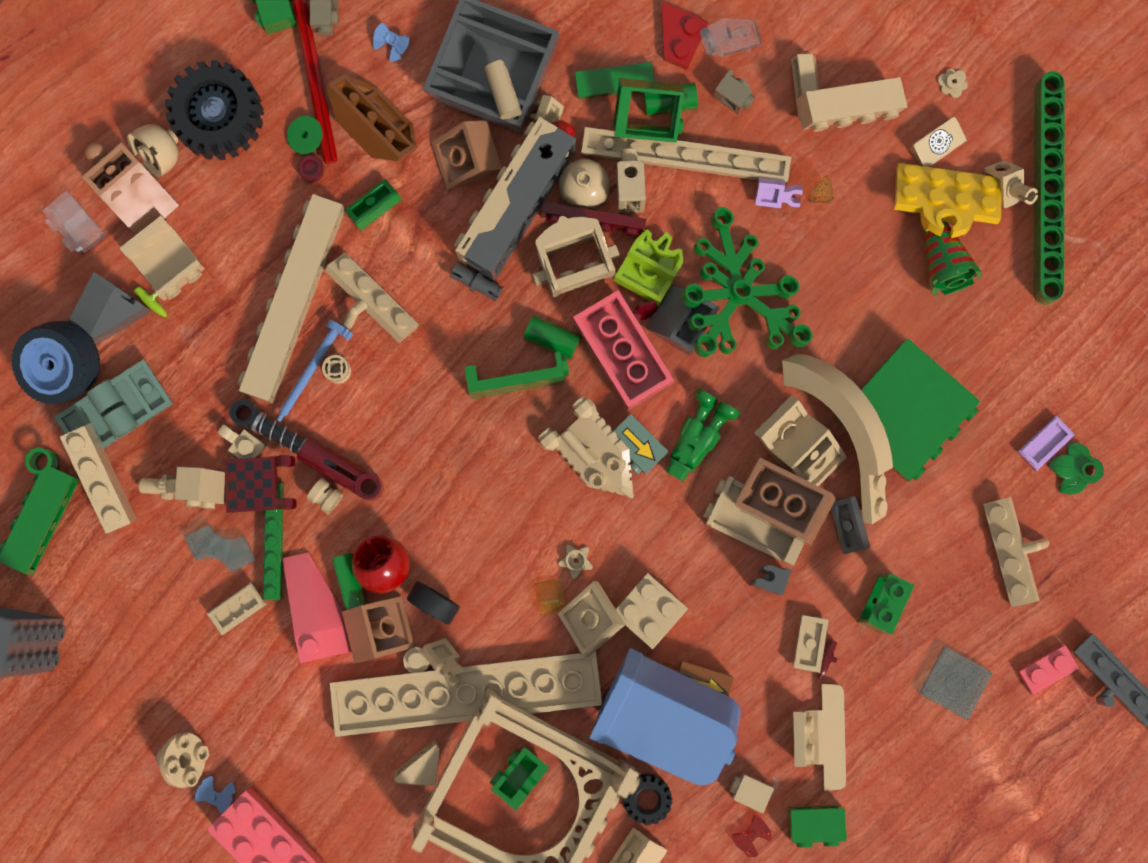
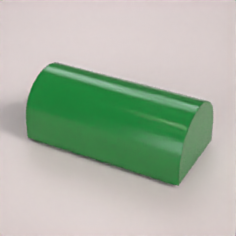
[643,82,698,116]
[344,179,402,231]
[523,315,582,361]
[332,553,367,610]

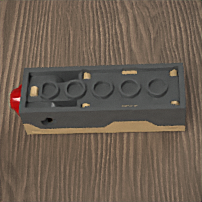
[454,117,576,282]

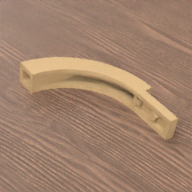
[782,353,893,524]

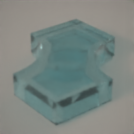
[184,525,257,572]

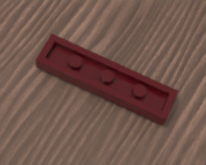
[541,202,646,237]

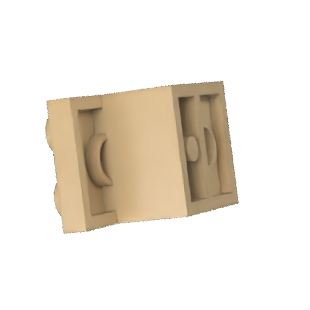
[754,395,847,486]

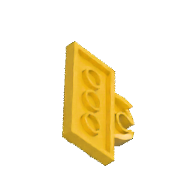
[894,163,1001,238]

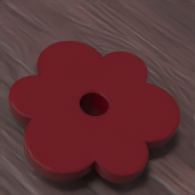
[633,300,659,322]

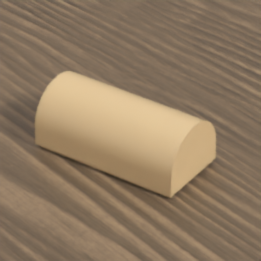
[484,59,522,119]

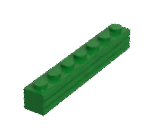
[263,483,285,600]

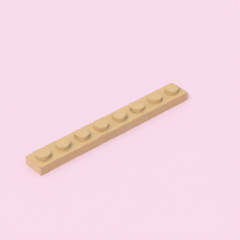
[581,127,791,184]

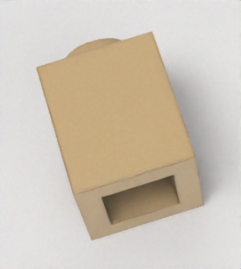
[729,772,774,813]

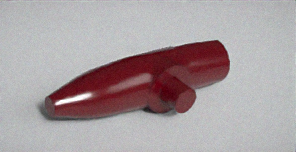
[818,639,837,680]

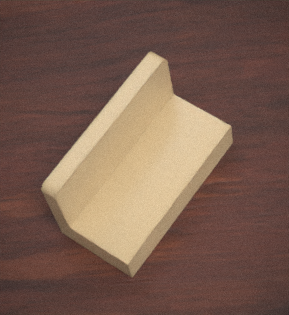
[610,827,667,863]

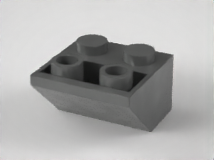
[645,284,720,356]

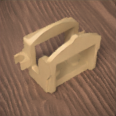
[533,216,620,298]

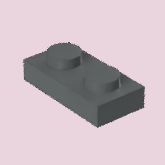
[831,496,870,554]

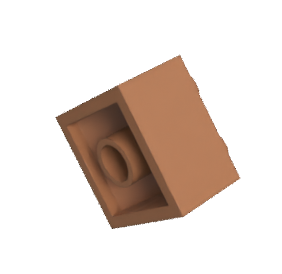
[432,121,502,190]
[342,596,415,663]

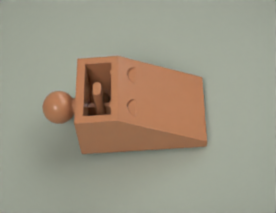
[82,142,180,235]

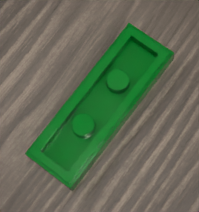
[575,62,654,99]

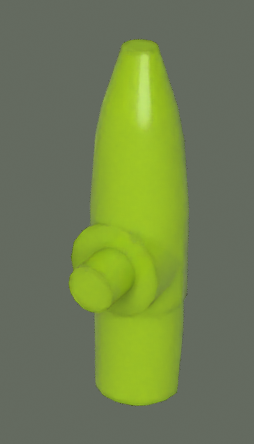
[134,287,167,317]

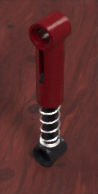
[230,399,384,501]

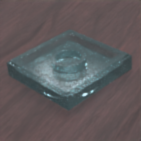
[919,647,992,720]

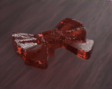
[732,815,772,857]

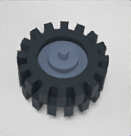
[190,86,237,131]

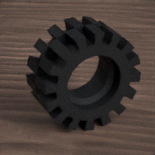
[623,774,672,825]

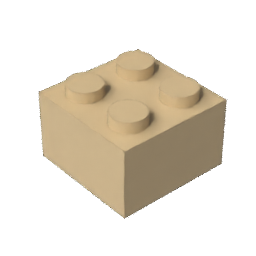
[616,573,688,649]

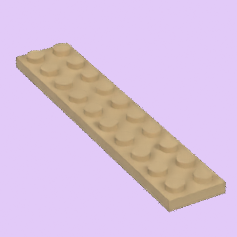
[330,651,602,737]

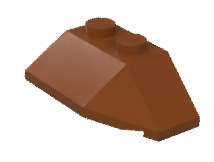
[326,73,417,161]

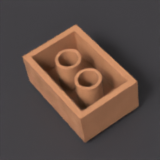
[735,458,836,546]

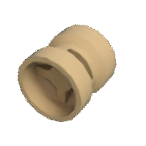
[322,355,352,384]
[306,478,344,515]

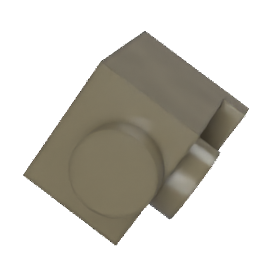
[310,0,340,36]
[713,69,756,114]

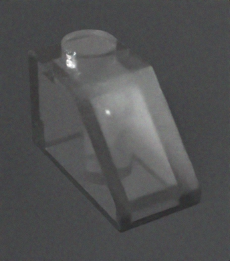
[700,18,762,56]

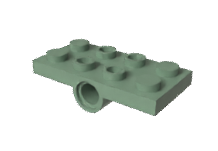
[54,359,174,449]

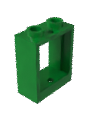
[612,78,688,143]
[857,573,915,635]

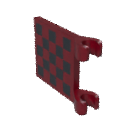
[225,455,297,513]

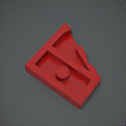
[661,2,708,70]

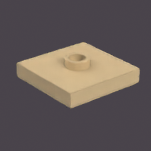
[557,581,625,657]

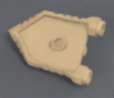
[538,396,634,498]

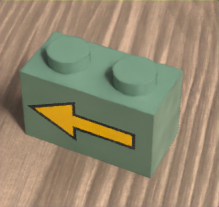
[614,414,669,475]

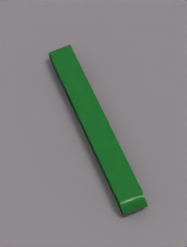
[1034,71,1065,305]

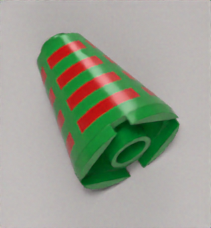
[923,221,982,296]

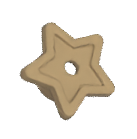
[558,545,593,579]

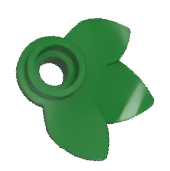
[1049,443,1104,495]

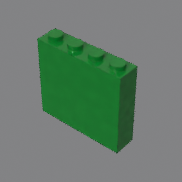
[835,338,981,481]

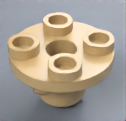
[156,733,209,788]

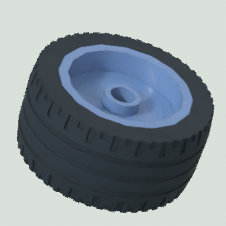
[11,321,100,404]

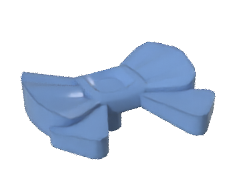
[373,23,409,62]
[195,776,236,814]

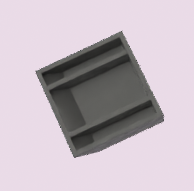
[423,0,559,135]

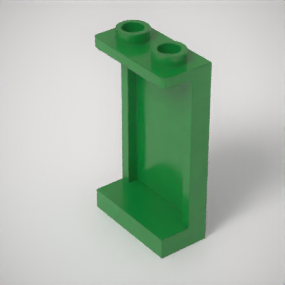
[464,350,569,399]

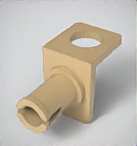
[985,160,1038,208]

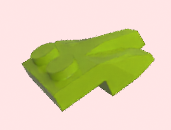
[613,229,683,306]

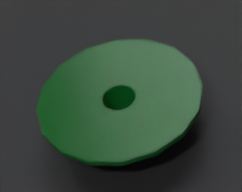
[287,116,323,154]

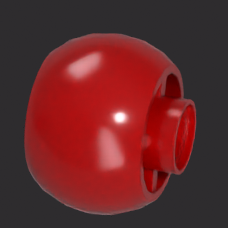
[352,535,410,594]

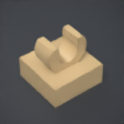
[530,95,564,123]

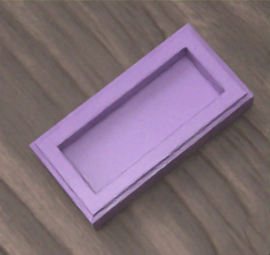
[1017,416,1075,471]

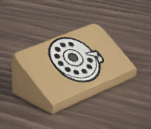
[909,116,967,167]

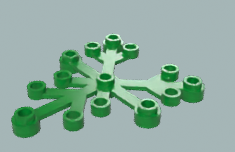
[681,207,813,358]

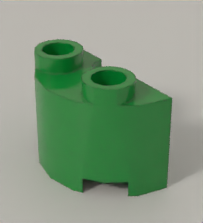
[489,747,550,810]

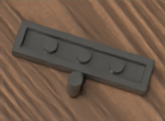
[1071,633,1148,730]

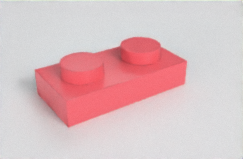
[1017,645,1079,695]

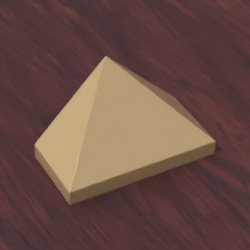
[393,739,440,786]

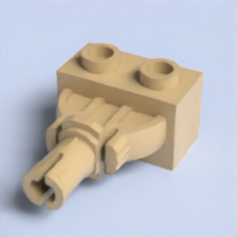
[139,467,226,509]

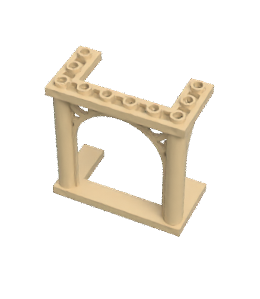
[411,687,640,863]

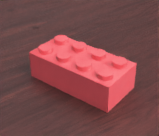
[573,290,674,411]
[207,787,326,863]

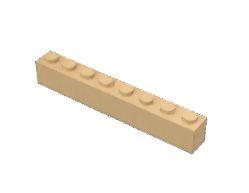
[238,194,345,404]

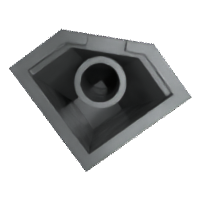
[68,272,151,345]

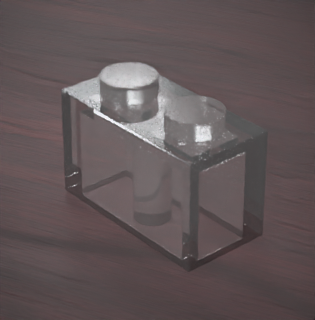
[42,190,106,255]

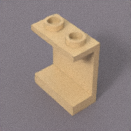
[120,216,205,301]

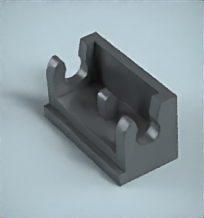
[749,565,791,596]

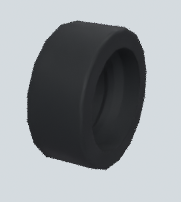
[406,581,460,625]

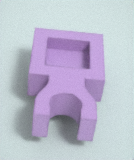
[755,177,803,208]

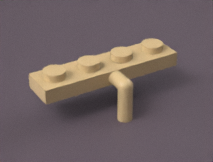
[325,253,419,343]
[983,497,1049,607]

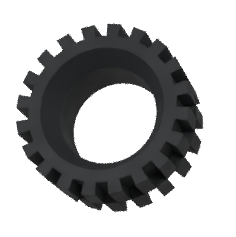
[165,60,264,160]

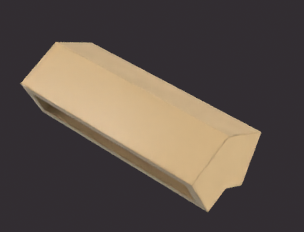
[791,54,820,122]

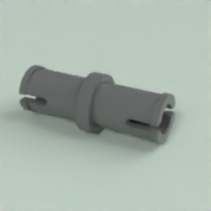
[450,262,503,302]

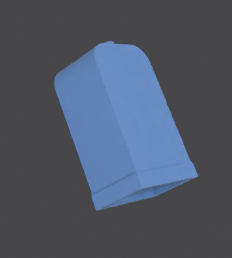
[590,648,741,785]

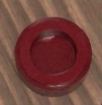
[298,155,325,183]

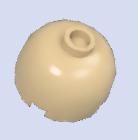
[127,124,179,178]
[558,159,610,210]

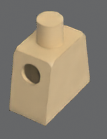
[616,148,646,213]

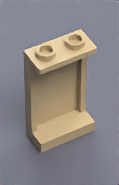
[703,476,804,566]

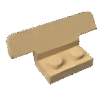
[793,684,846,791]

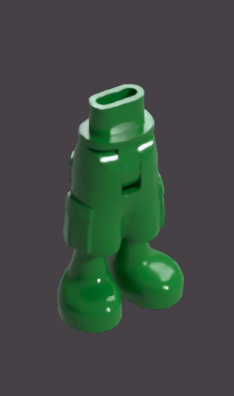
[665,388,740,482]

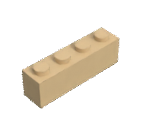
[796,77,907,132]
[60,423,137,534]

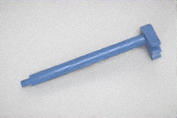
[277,319,353,422]

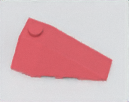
[282,552,352,663]

